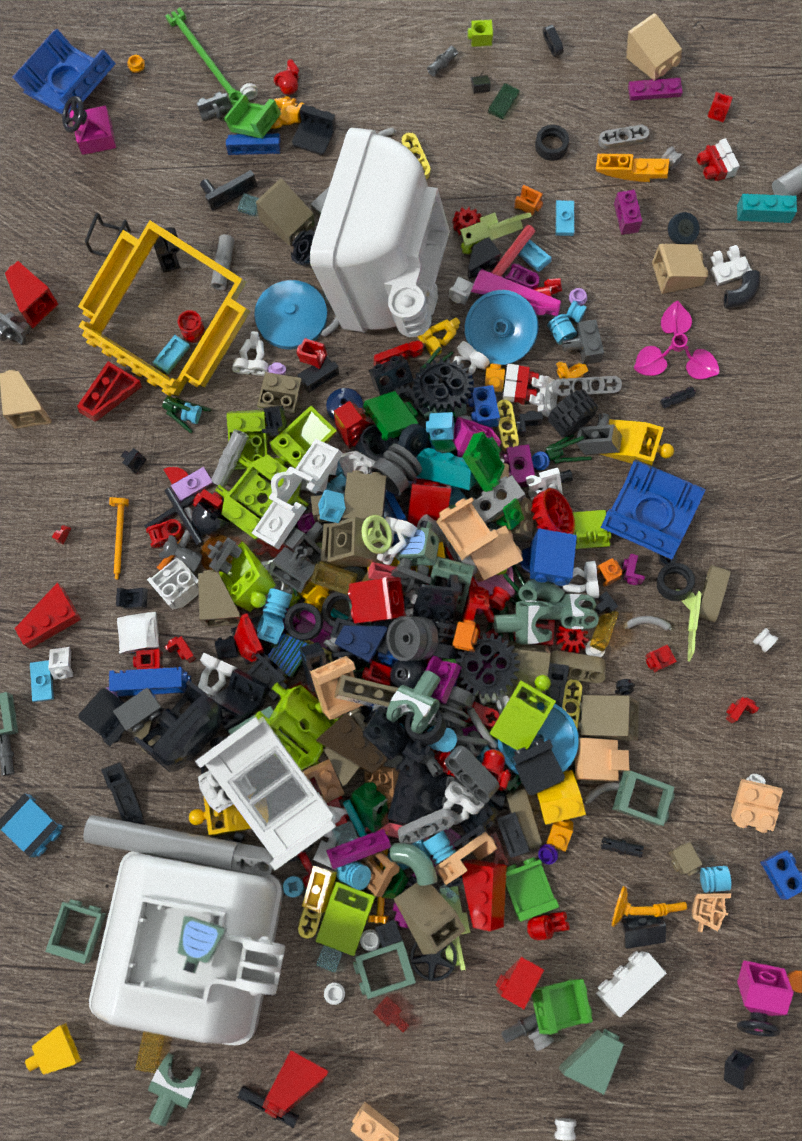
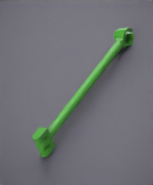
[165,8,242,106]

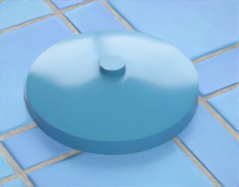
[255,280,327,350]
[465,290,538,365]
[497,702,579,775]

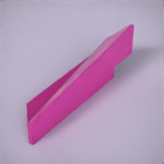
[471,270,561,316]

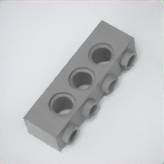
[472,475,526,525]

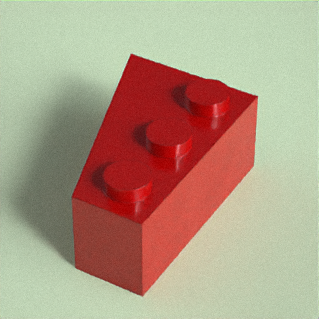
[77,361,141,422]
[334,401,376,449]
[14,582,82,649]
[461,859,507,931]
[495,957,544,1009]

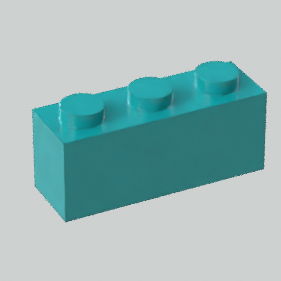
[737,194,797,223]
[416,448,476,490]

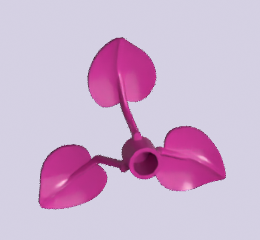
[634,301,719,380]

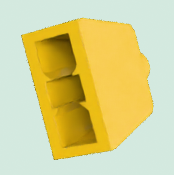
[25,1023,81,1075]

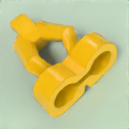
[417,318,460,356]

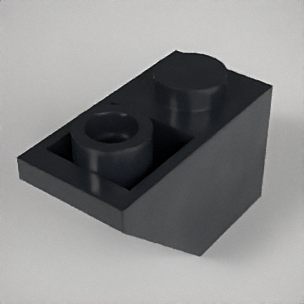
[468,237,501,279]

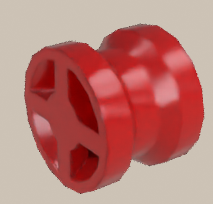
[489,586,511,611]

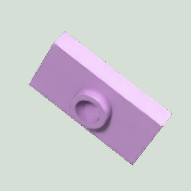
[171,467,213,502]

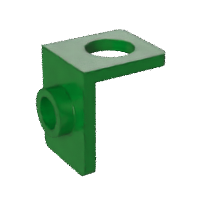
[496,498,524,530]

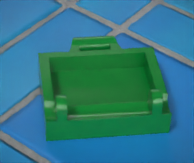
[363,391,418,441]
[462,431,505,492]

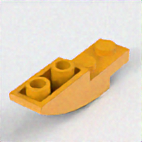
[596,154,670,182]

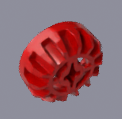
[531,488,575,534]

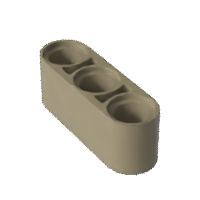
[699,565,731,622]
[550,651,606,683]
[505,788,542,849]

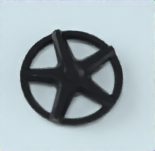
[411,942,457,981]

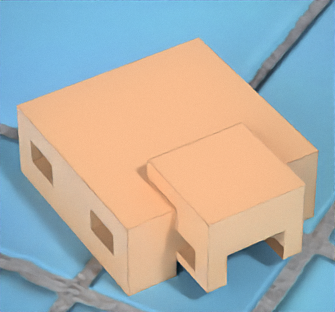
[575,738,629,782]

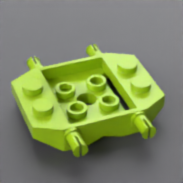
[215,455,309,540]
[254,682,335,770]

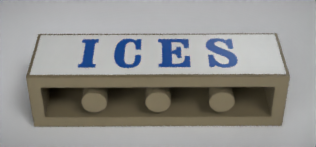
[334,675,409,715]

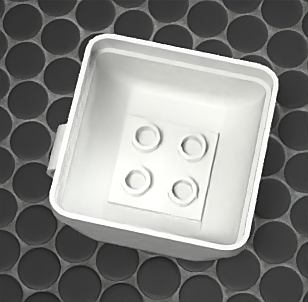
[310,128,450,337]
[89,851,285,1045]

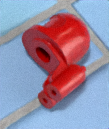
[273,59,299,95]
[534,278,562,297]
[482,749,510,791]
[527,912,570,941]

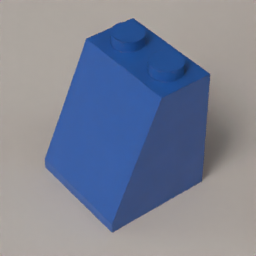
[530,528,577,586]

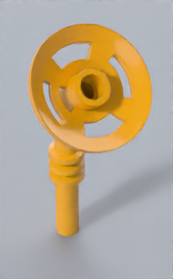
[611,886,687,927]

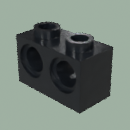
[368,355,413,396]
[299,642,327,692]

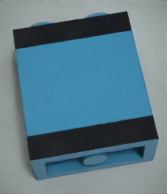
[0,793,63,858]

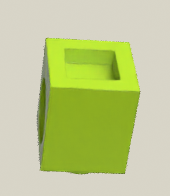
[468,20,493,47]

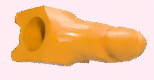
[271,96,304,129]

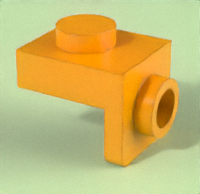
[556,362,588,382]
[485,364,505,392]
[546,819,574,851]

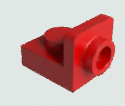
[708,92,733,122]
[165,636,196,663]
[645,645,677,673]

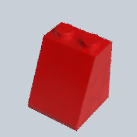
[5,261,58,329]
[407,478,451,527]
[348,577,406,623]
[263,1051,329,1118]

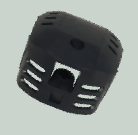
[133,681,223,772]

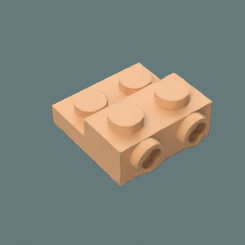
[731,779,783,833]

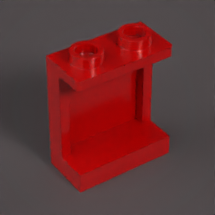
[461,586,489,639]

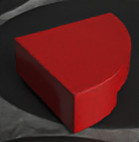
[163,467,188,484]
[52,525,71,545]

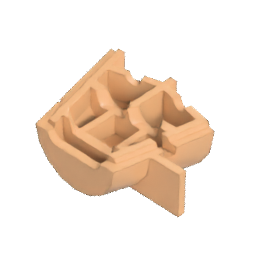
[692,894,731,932]

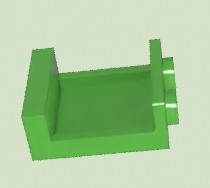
[224,95,281,138]
[506,857,559,922]
[532,979,592,1034]

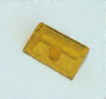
[590,611,619,652]

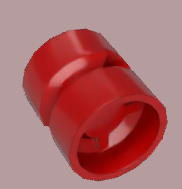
[178,310,205,343]

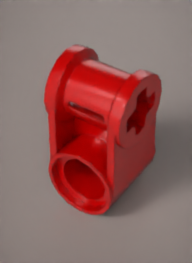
[146,519,185,548]
[462,702,500,729]

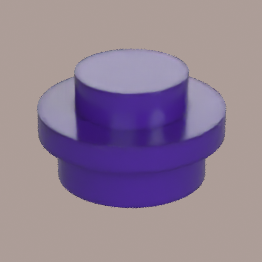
[538,844,558,865]

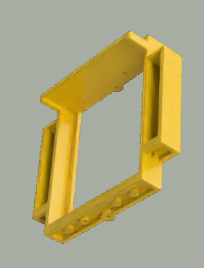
[78,220,251,396]

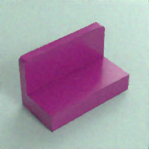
[295,610,333,650]

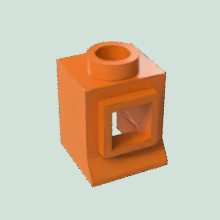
[514,185,543,215]
[596,558,623,587]
[453,620,479,652]

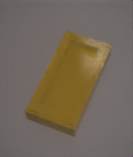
[135,1031,165,1074]

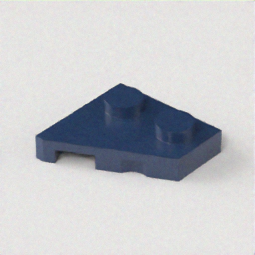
[334,626,388,663]

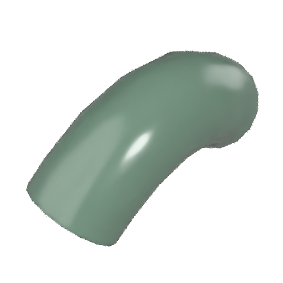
[518,579,565,602]
[390,843,438,886]

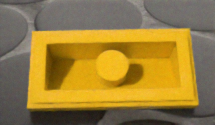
[302,866,337,913]

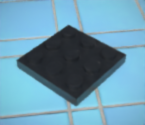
[387,763,452,833]

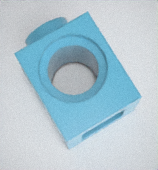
[426,412,455,440]
[318,489,346,523]
[256,612,284,644]

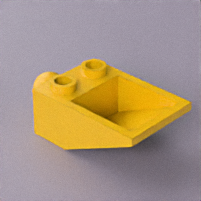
[600,419,674,466]
[189,787,269,837]

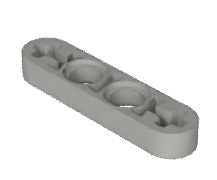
[552,376,622,396]

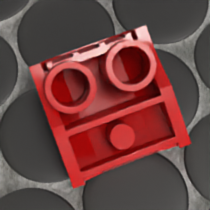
[234,613,265,662]

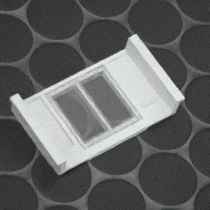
[195,717,336,870]

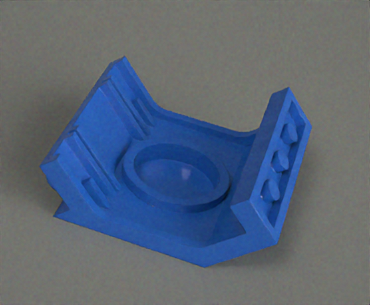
[13,29,116,114]
[601,459,706,559]

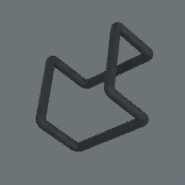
[85,213,131,257]

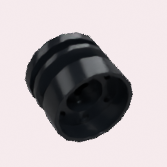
[354,425,399,461]
[430,618,458,659]

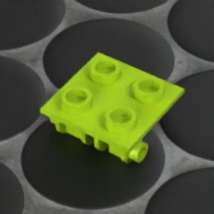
[573,510,611,549]

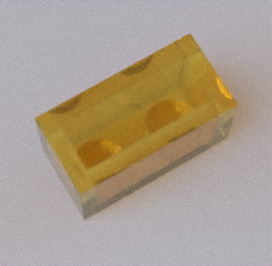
[310,562,358,595]

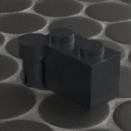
[154,227,180,273]

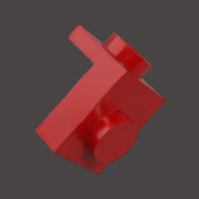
[193,489,223,512]
[726,697,759,723]

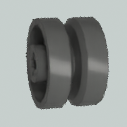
[387,617,438,661]

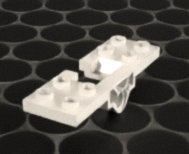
[252,439,343,549]

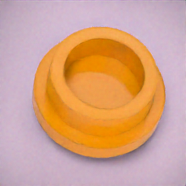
[127,55,145,72]

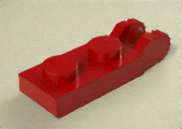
[374,341,423,366]

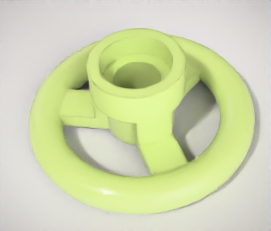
[362,515,392,554]

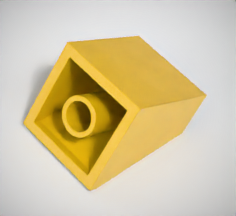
[537,770,586,824]

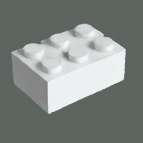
[596,951,666,1017]

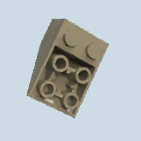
[394,882,466,955]

